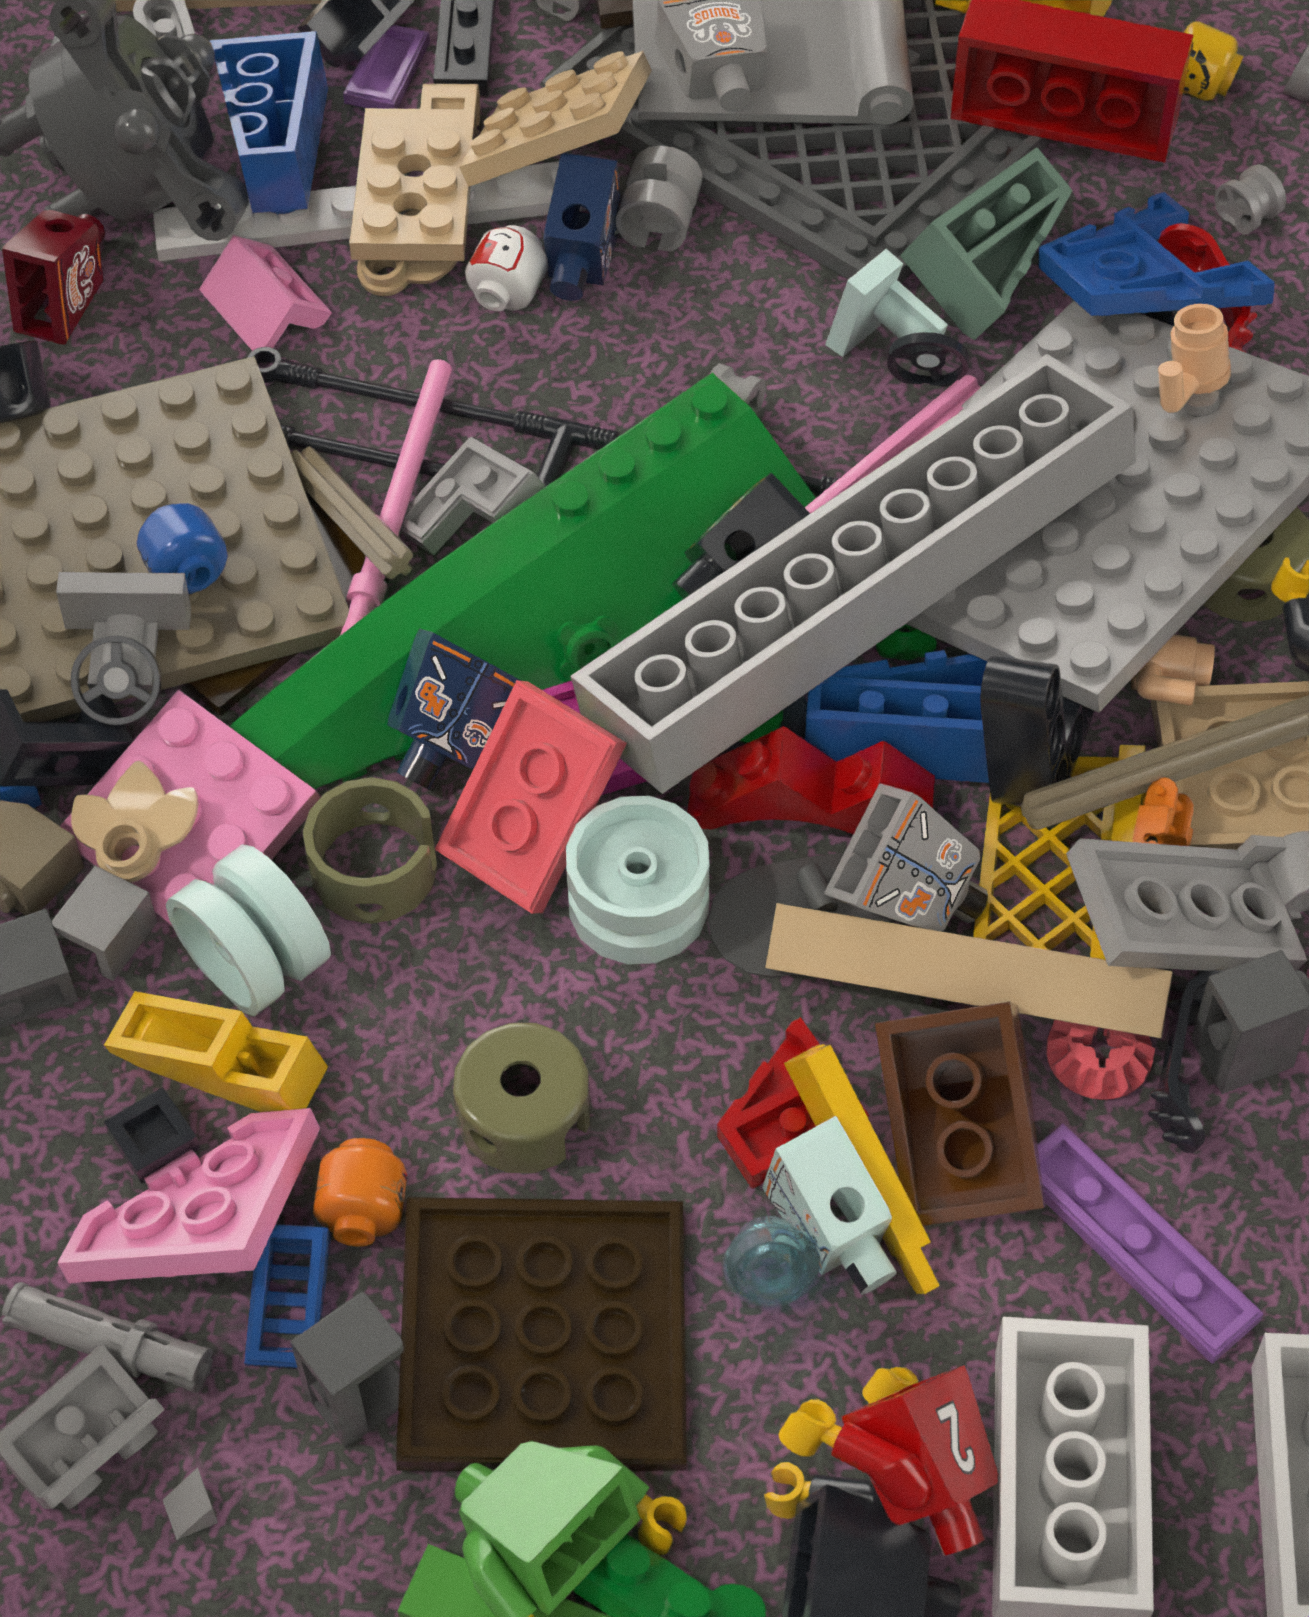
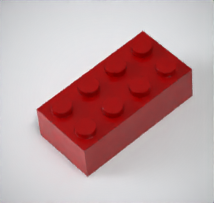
[950,0,1194,163]

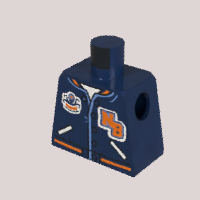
[543,153,621,301]
[387,628,521,790]

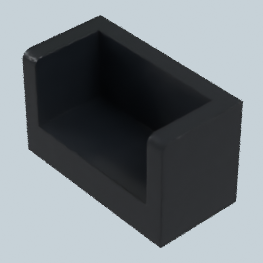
[0,689,133,787]

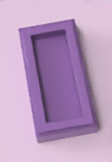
[343,25,430,109]

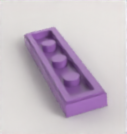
[1038,1124,1264,1364]

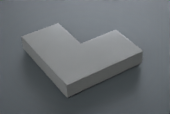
[400,437,545,555]

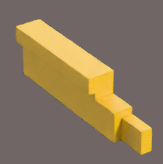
[784,1044,940,1294]

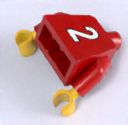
[779,1365,999,1556]

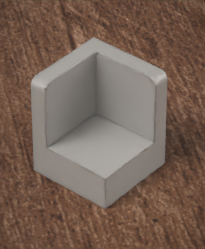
[52,866,157,981]

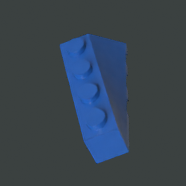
[210,31,328,214]

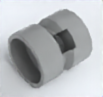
[616,145,702,252]

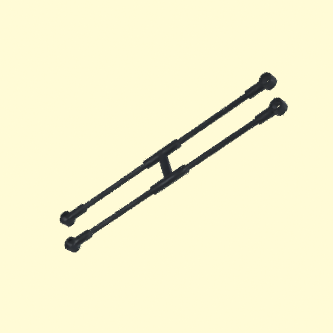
[247,347,839,496]

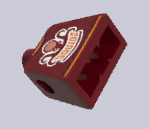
[2,210,106,345]

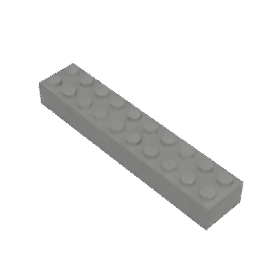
[571,354,1136,794]

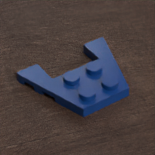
[1038,192,1275,316]

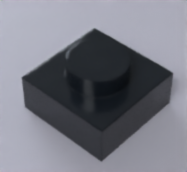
[104,1087,200,1184]

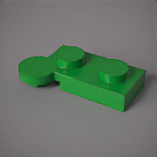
[572,1534,766,1617]

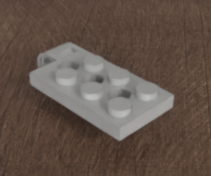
[1066,831,1309,971]

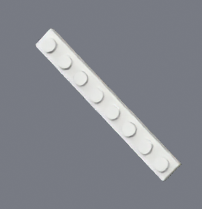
[153,162,587,261]

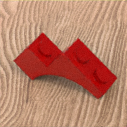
[687,726,935,834]

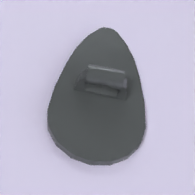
[708,853,896,978]

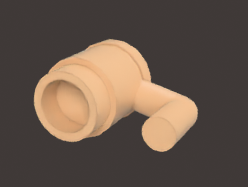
[1158,304,1231,413]
[1131,634,1215,706]

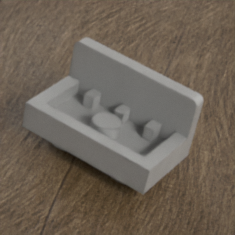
[0,1345,165,1510]

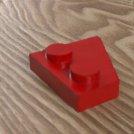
[717,1017,869,1189]

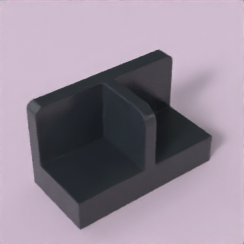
[297,0,415,67]

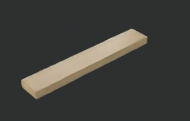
[765,903,1173,1039]

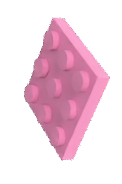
[60,689,321,927]

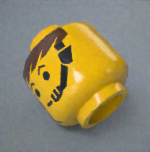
[1183,21,1244,101]

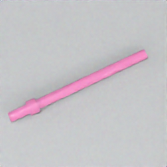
[340,359,452,635]

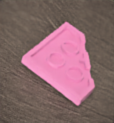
[58,1108,320,1283]

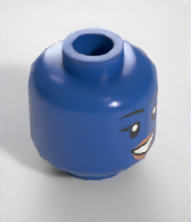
[136,503,228,594]

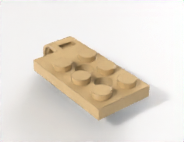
[349,84,480,261]

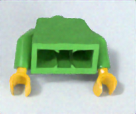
[455,1441,687,1617]

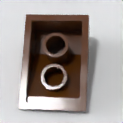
[875,1001,1045,1226]

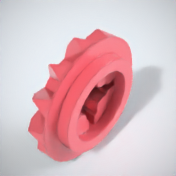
[1046,1020,1155,1100]

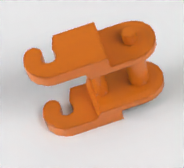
[1133,777,1194,846]

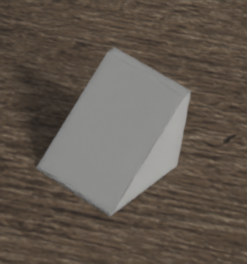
[163,1467,218,1540]

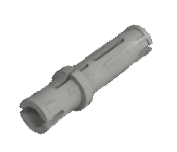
[2,1282,213,1393]

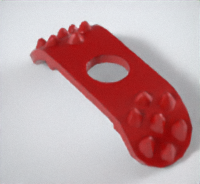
[1158,223,1258,353]

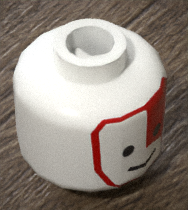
[465,225,548,311]

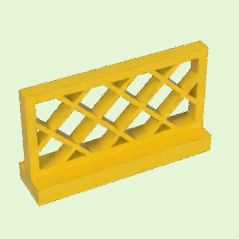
[973,745,1146,960]

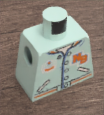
[762,1116,897,1295]

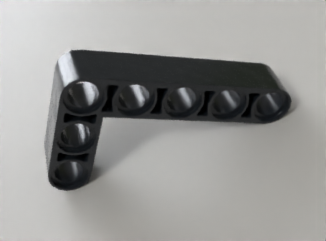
[980,656,1095,807]

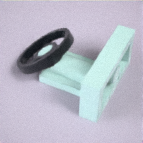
[825,249,969,387]

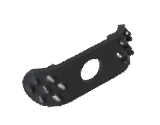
[1148,970,1222,1153]

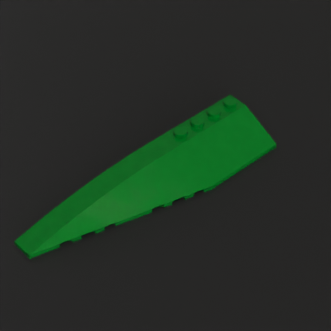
[229,372,816,789]

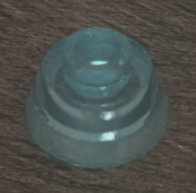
[723,1216,819,1308]

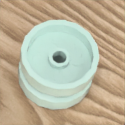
[566,796,709,964]
[166,844,331,1016]

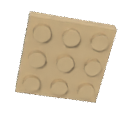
[459,51,652,187]
[1151,681,1309,850]

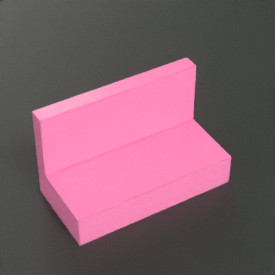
[199,235,332,351]

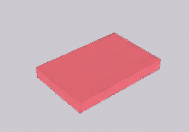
[435,680,627,914]

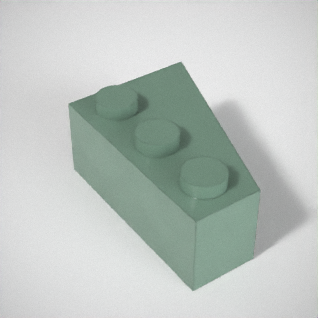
[900,147,1073,340]

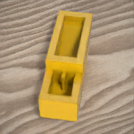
[104,991,328,1112]

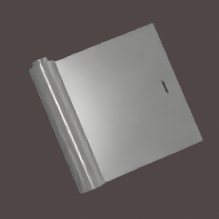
[632,0,914,125]

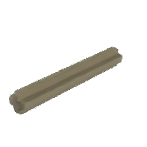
[291,447,413,579]

